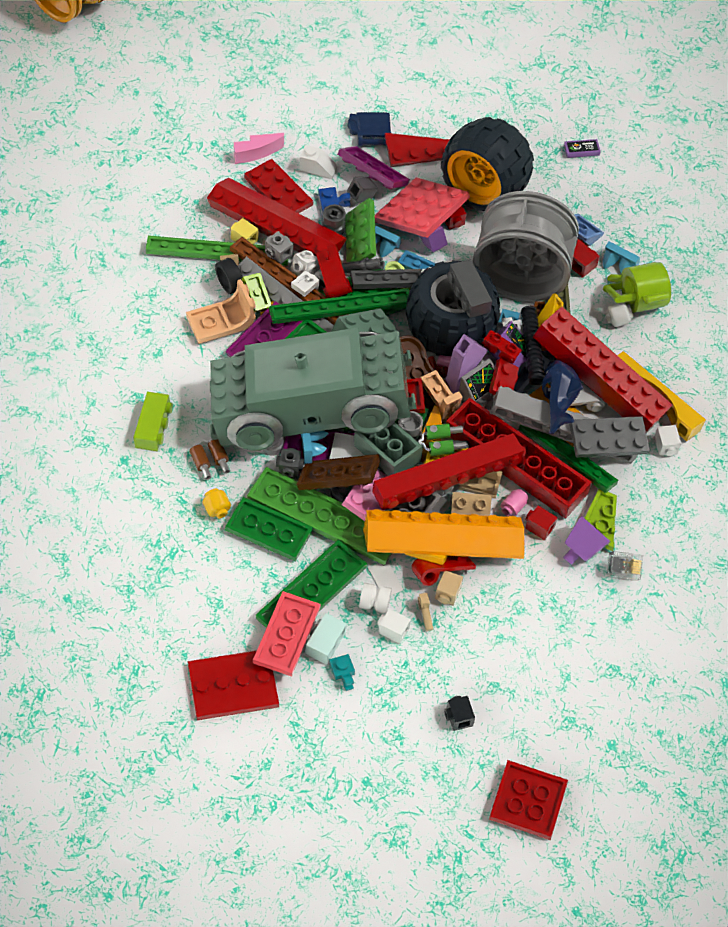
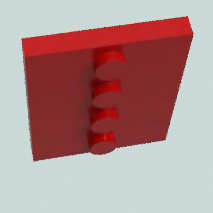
[188,650,279,720]

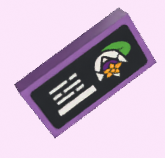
[564,139,601,158]

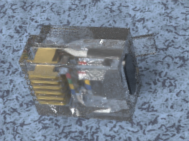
[601,551,644,581]

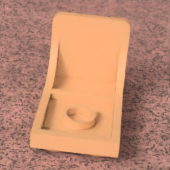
[186,279,256,344]

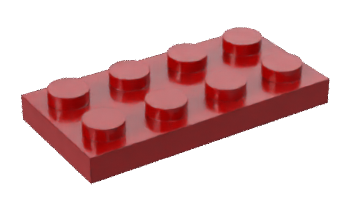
[244,158,313,213]

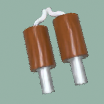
[189,437,230,480]

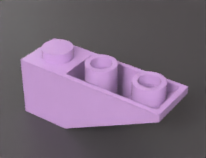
[445,334,488,394]

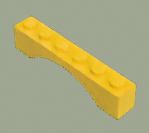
[617,351,706,442]

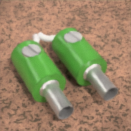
[418,424,467,456]

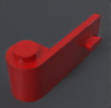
[316,245,352,298]
[411,556,476,586]

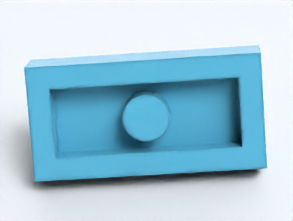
[375,226,402,258]
[603,241,640,273]
[301,431,329,464]

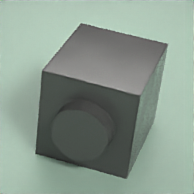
[347,177,378,202]

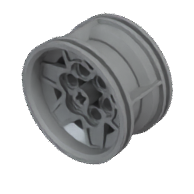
[472,191,579,302]

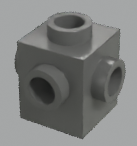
[276,448,304,479]

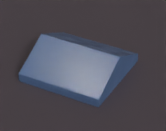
[575,214,604,246]

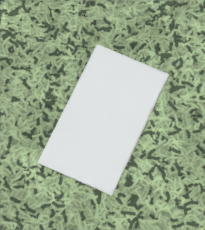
[368,561,403,595]

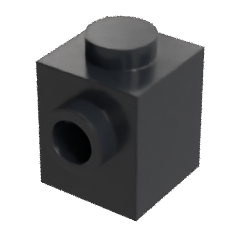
[444,696,475,731]

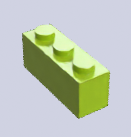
[133,391,173,452]

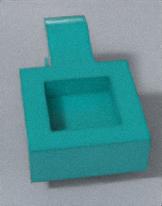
[329,654,355,691]

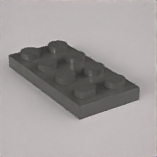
[569,417,650,458]

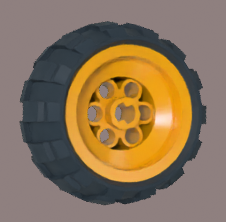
[441,117,534,211]

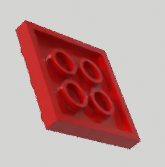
[489,760,568,840]

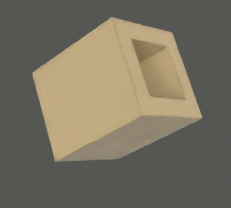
[435,571,463,606]

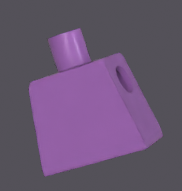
[563,516,610,565]

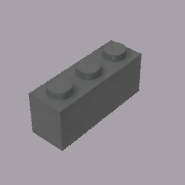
[447,259,492,318]

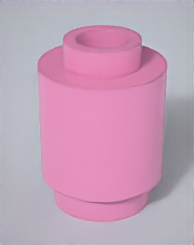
[501,489,528,517]

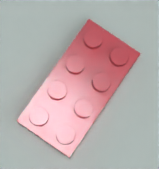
[253,591,321,677]

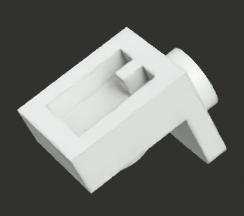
[291,270,319,297]

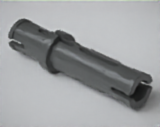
[342,258,385,273]

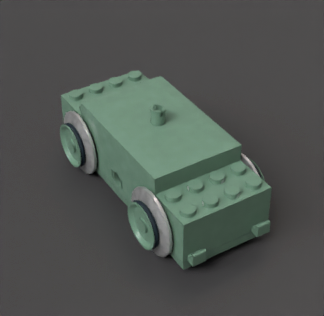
[210,328,417,451]

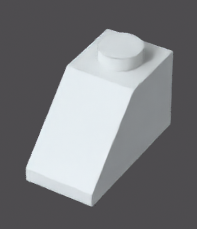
[300,145,337,179]

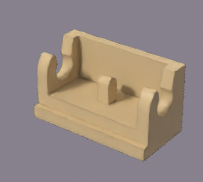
[459,471,502,499]

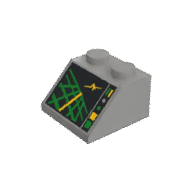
[459,359,495,407]

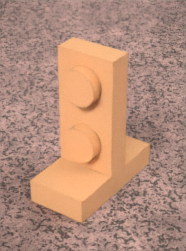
[420,370,463,422]

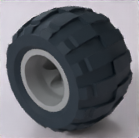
[406,260,500,356]

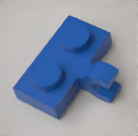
[318,187,351,214]

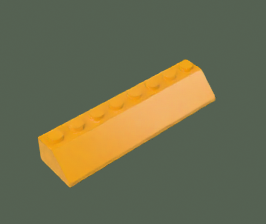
[363,509,524,559]

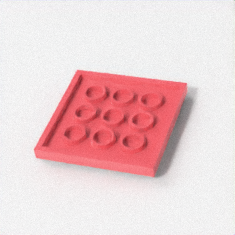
[375,178,470,238]

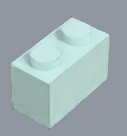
[305,613,347,665]

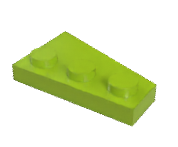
[585,489,617,551]

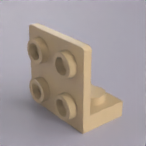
[451,492,492,516]

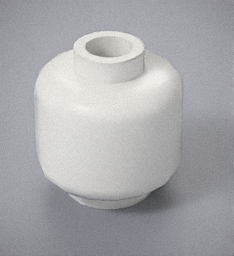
[605,302,633,328]

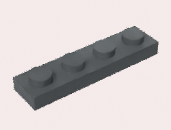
[350,269,422,289]

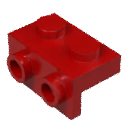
[489,358,519,395]

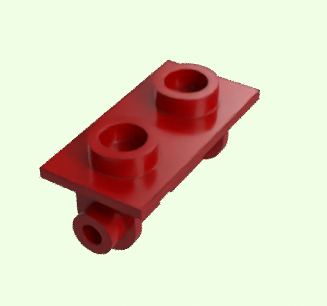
[482,330,522,364]

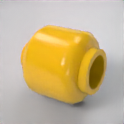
[202,488,231,519]

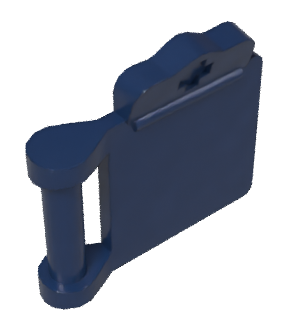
[347,112,391,147]

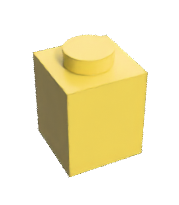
[231,218,258,244]

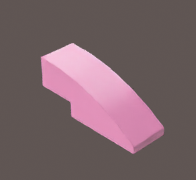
[234,133,284,164]

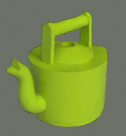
[603,262,671,313]

